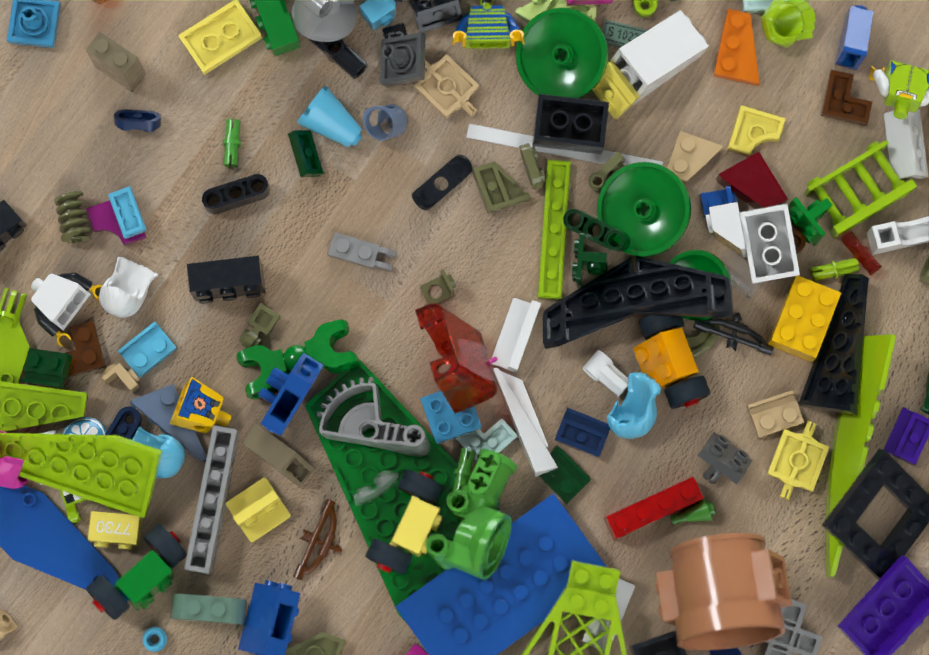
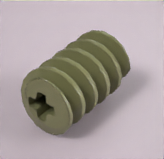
[54,191,92,244]

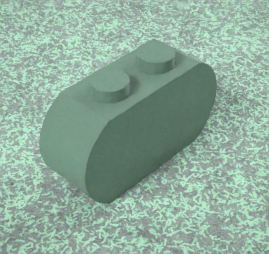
[171,594,247,625]

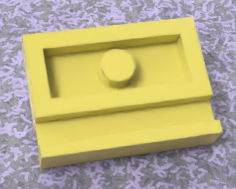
[592,61,640,119]

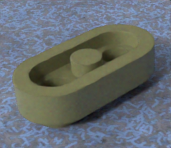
[519,143,546,190]

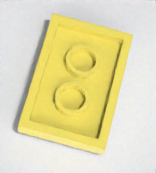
[178,0,262,75]

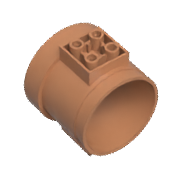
[655,533,792,650]

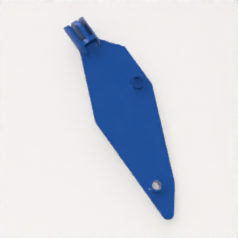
[0,485,128,602]

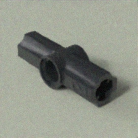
[306,37,368,80]

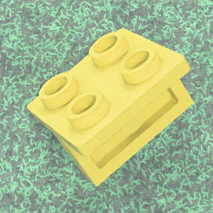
[226,477,291,543]

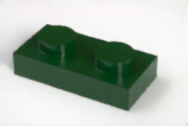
[288,130,324,178]

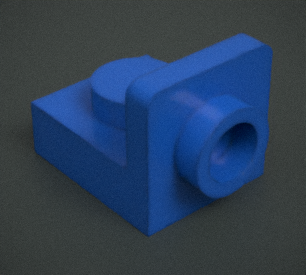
[700,186,737,218]

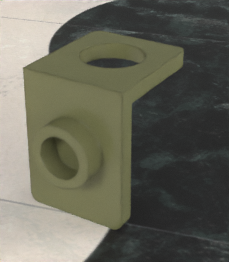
[420,269,456,307]

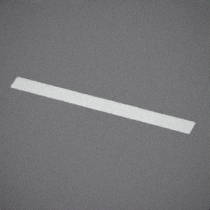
[466,124,663,166]

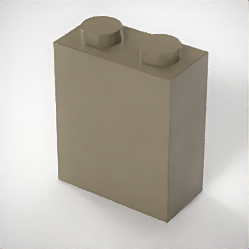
[86,31,146,92]

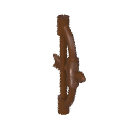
[293,499,342,580]

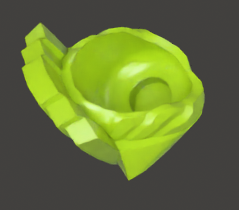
[761,0,816,47]

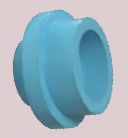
[143,627,167,652]

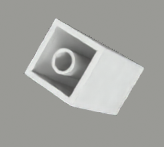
[611,10,709,105]

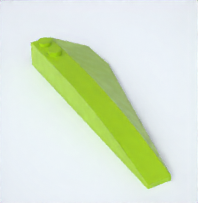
[825,334,896,578]

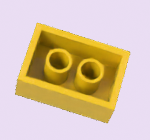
[768,275,841,363]

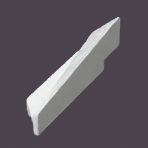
[493,368,557,477]

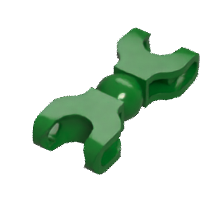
[236,319,359,400]

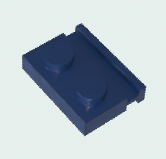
[554,407,610,458]

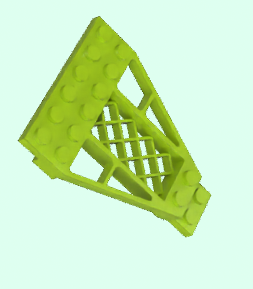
[521,560,627,655]

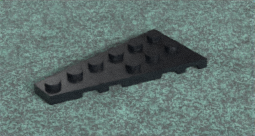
[799,273,869,415]

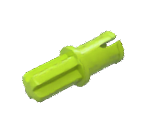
[811,258,859,282]

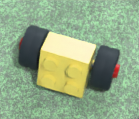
[365,470,444,575]

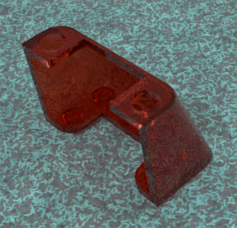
[415,303,497,414]

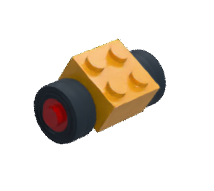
[633,315,711,409]

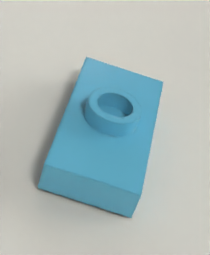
[108,186,147,239]

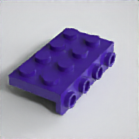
[837,555,929,655]

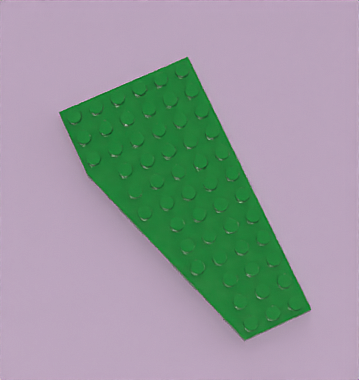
[305,359,513,621]

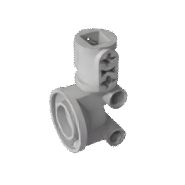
[291,0,357,42]

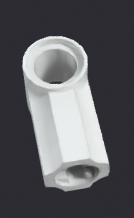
[582,350,628,397]

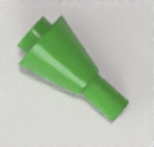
[670,498,716,525]

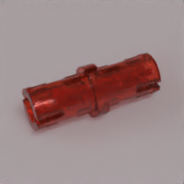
[840,231,882,276]

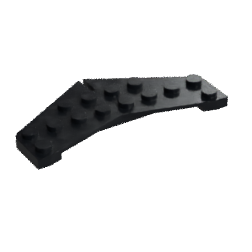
[543,256,734,349]

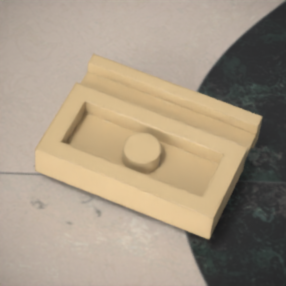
[747,390,804,439]

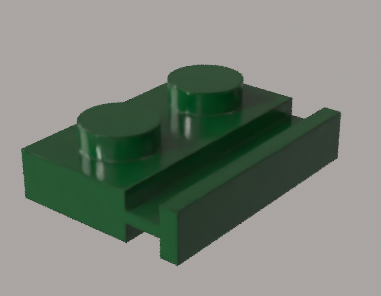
[21,348,73,389]
[538,446,592,505]

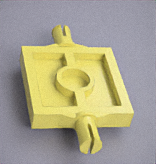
[767,421,829,500]

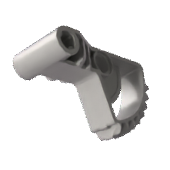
[316,377,430,457]

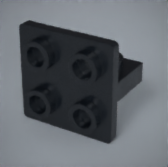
[408,0,463,33]

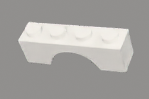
[867,216,929,255]

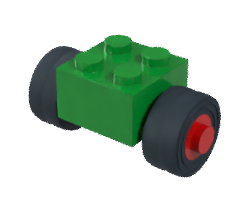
[86,524,187,620]

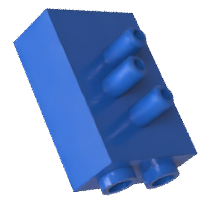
[258,353,324,436]
[238,580,301,655]

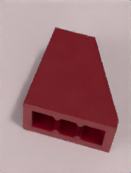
[716,152,788,209]

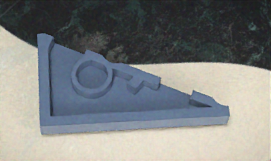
[130,384,207,463]

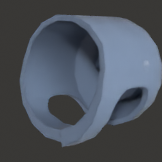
[363,104,408,141]

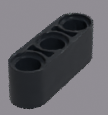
[202,174,270,214]

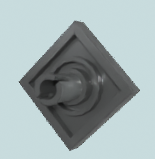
[380,32,426,86]
[698,432,753,484]

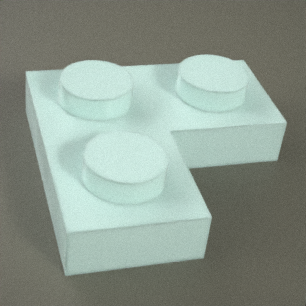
[455,418,518,462]

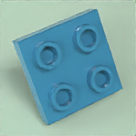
[7,0,61,48]
[420,382,482,445]

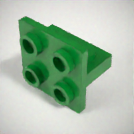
[788,197,833,246]

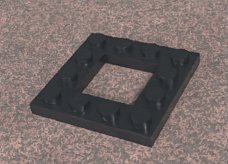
[822,448,929,580]

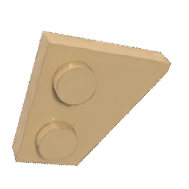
[667,131,722,183]

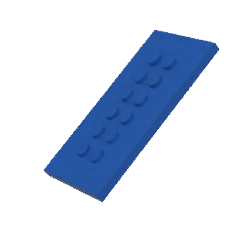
[395,493,607,655]

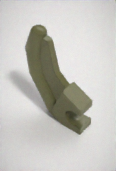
[686,324,720,359]

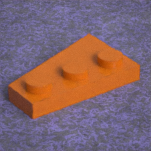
[713,9,760,86]

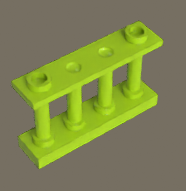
[804,140,917,239]

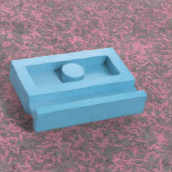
[118,321,177,378]

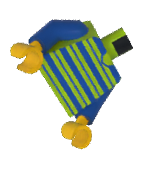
[452,0,525,49]

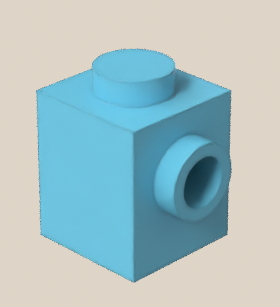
[359,0,397,31]

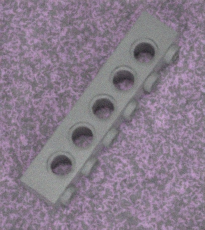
[185,425,240,575]

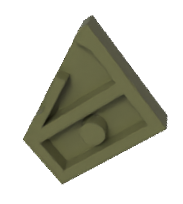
[472,162,531,214]

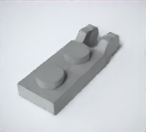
[328,232,397,272]

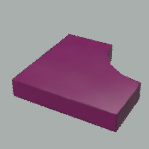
[86,200,147,246]

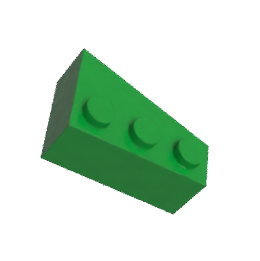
[249,0,300,57]

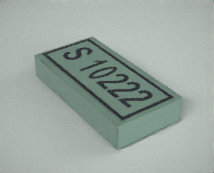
[603,20,648,48]

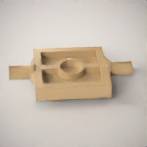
[414,54,480,120]

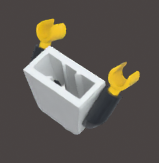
[31,272,103,347]

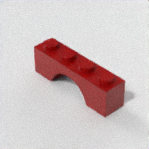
[604,476,704,541]

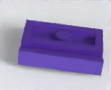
[883,407,929,466]

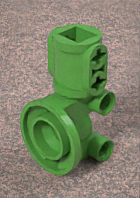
[426,449,517,580]

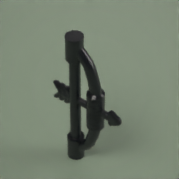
[693,313,774,356]

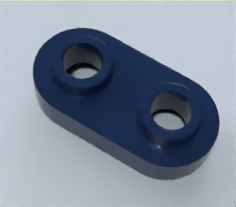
[114,109,161,132]
[105,406,142,440]

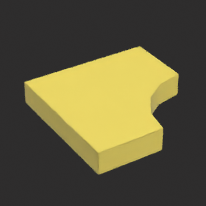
[727,105,786,157]

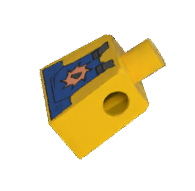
[169,377,231,433]

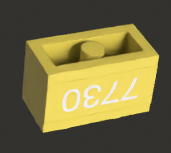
[88,511,143,550]

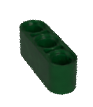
[563,209,630,252]

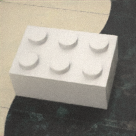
[740,203,800,283]

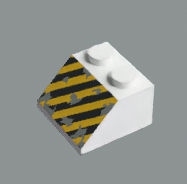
[706,202,748,258]

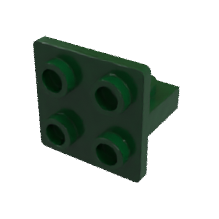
[572,233,608,288]

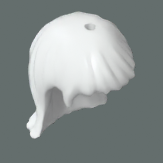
[99,257,158,318]

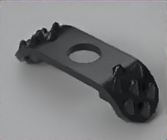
[412,154,473,211]

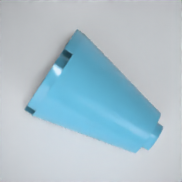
[297,85,363,147]

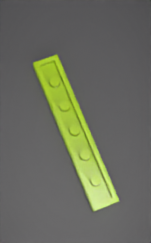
[538,160,571,300]

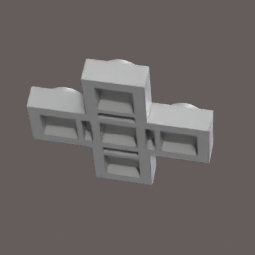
[764,599,823,655]

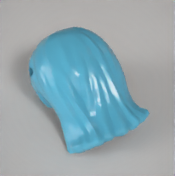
[607,372,661,439]
[130,426,185,479]

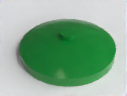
[516,8,608,98]
[597,162,691,257]

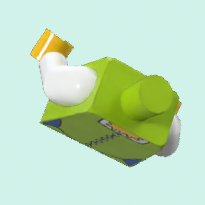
[869,60,929,119]

